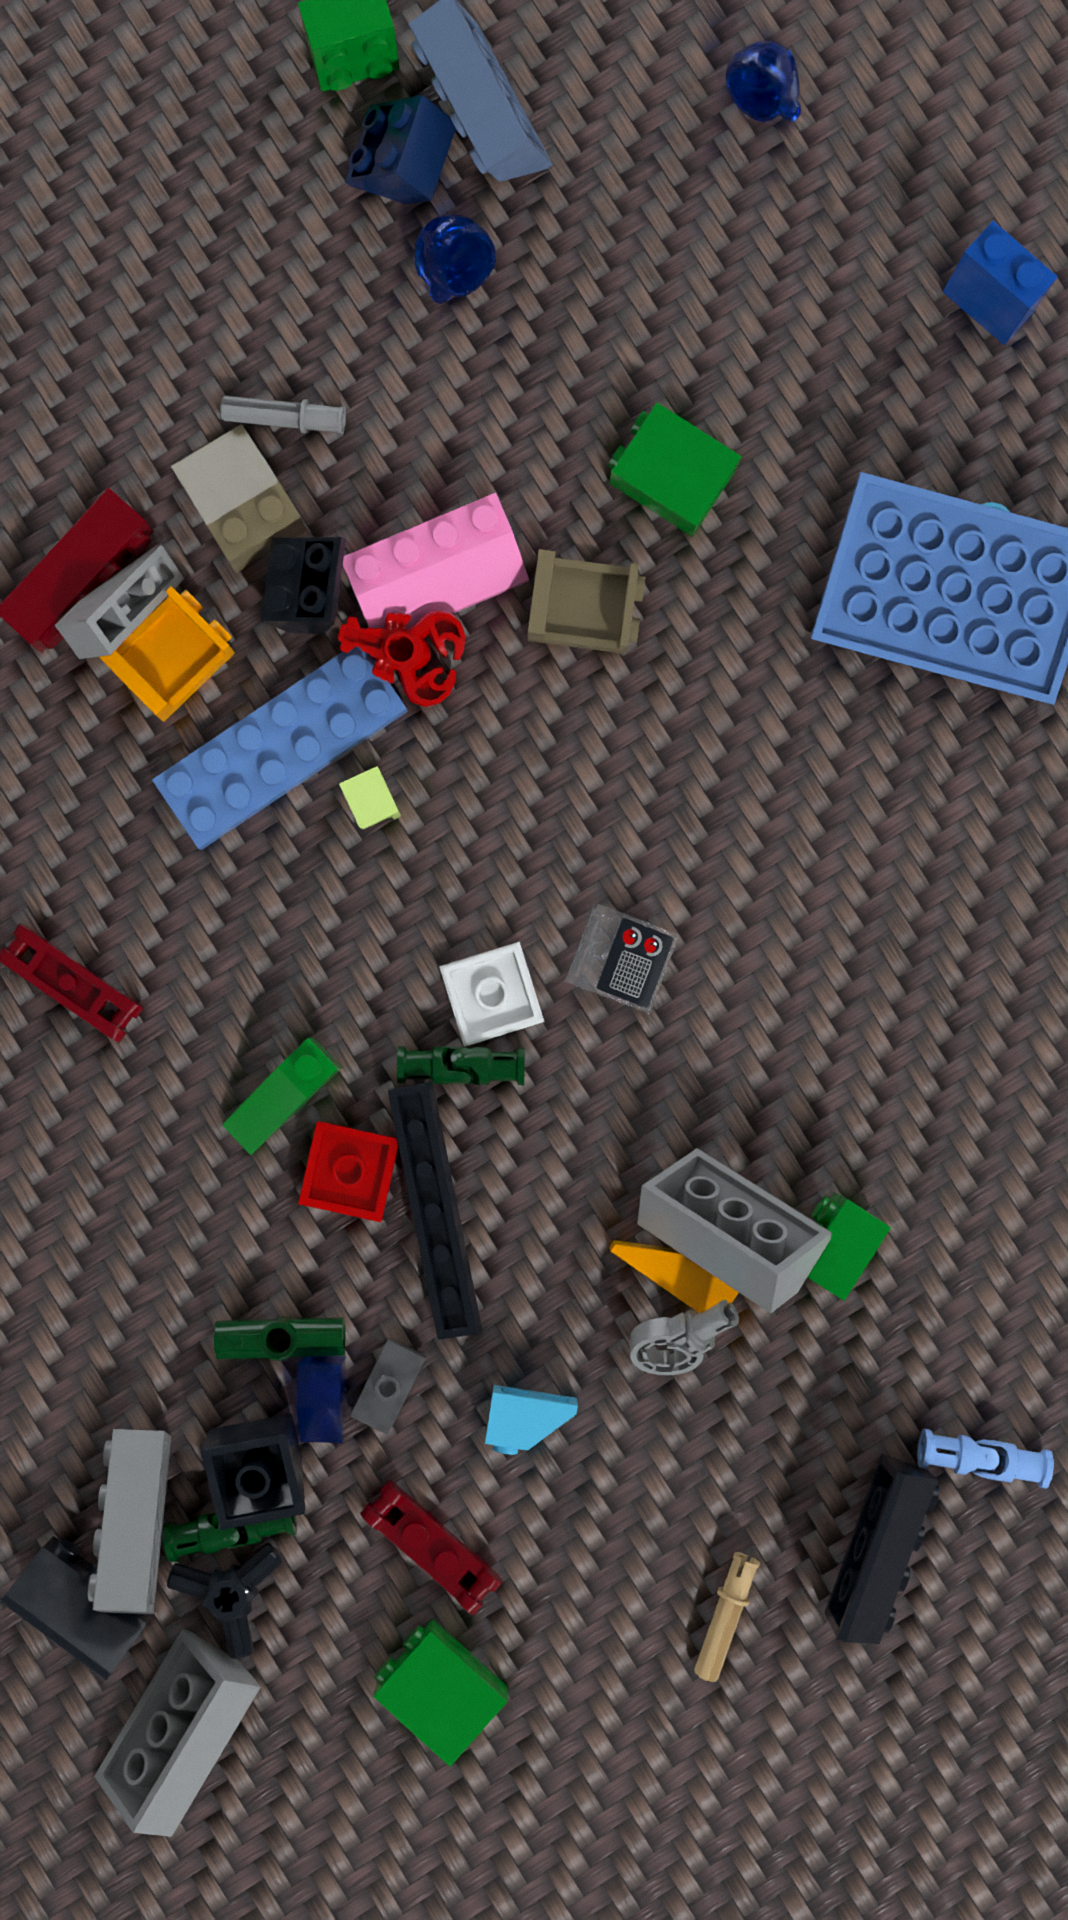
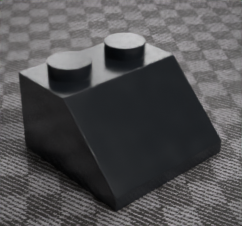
[201,1413,305,1530]

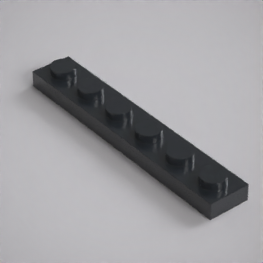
[388,1081,482,1340]

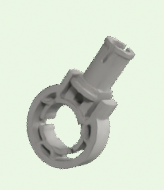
[630,1300,739,1375]

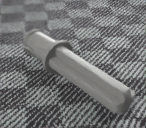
[220,396,346,434]

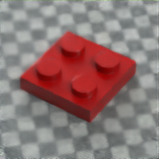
[298,1120,399,1222]

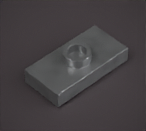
[350,1338,426,1435]

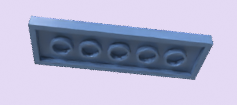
[152,646,408,850]

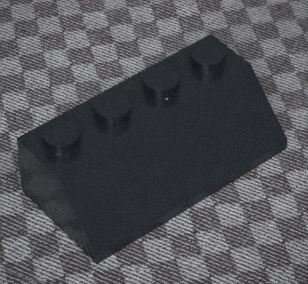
[824,1453,939,1644]

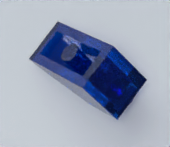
[297,1356,346,1443]

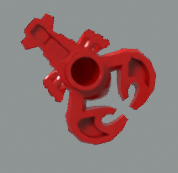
[338,610,466,707]

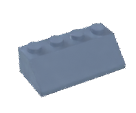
[408,0,553,182]

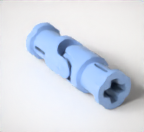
[917,1429,1054,1489]

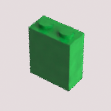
[608,402,742,537]
[373,1619,508,1767]

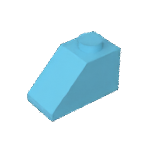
[485,1385,578,1455]

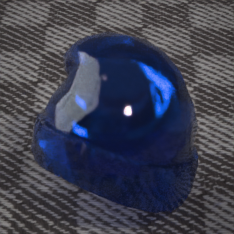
[726,41,801,122]
[414,214,496,304]

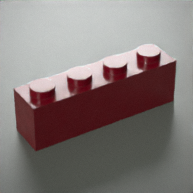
[0,487,154,653]

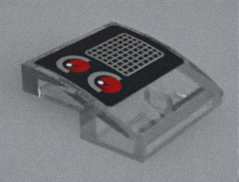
[565,903,679,1014]

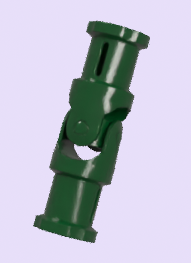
[397,1046,525,1085]
[162,1513,297,1562]

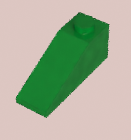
[222,1038,343,1155]

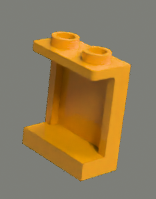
[99,586,235,722]

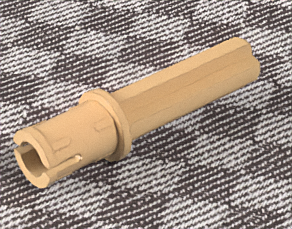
[694,1552,760,1682]

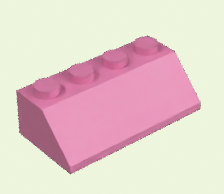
[343,493,529,629]

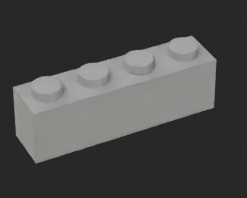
[88,1429,171,1614]

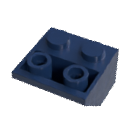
[345,95,456,204]

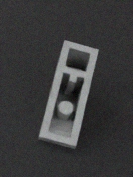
[55,544,184,659]

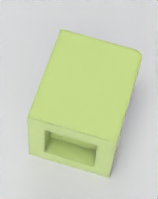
[339,766,401,829]

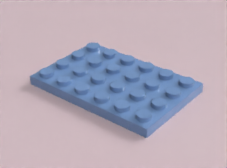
[810,472,1068,705]

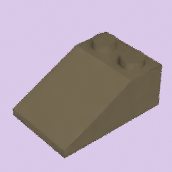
[171,424,307,573]

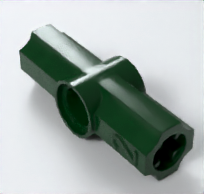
[214,1316,346,1361]

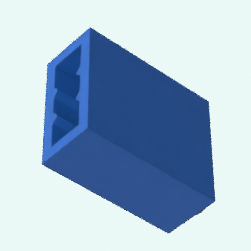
[943,220,1058,346]

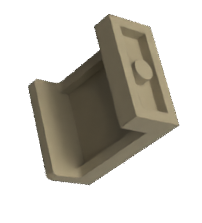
[528,549,646,654]

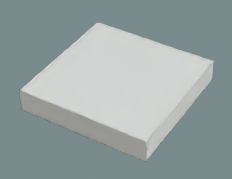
[439,942,544,1047]

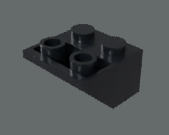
[261,537,346,634]

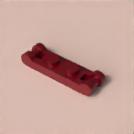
[0,923,144,1043]
[360,1480,503,1615]

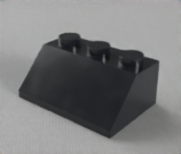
[0,1536,155,1680]

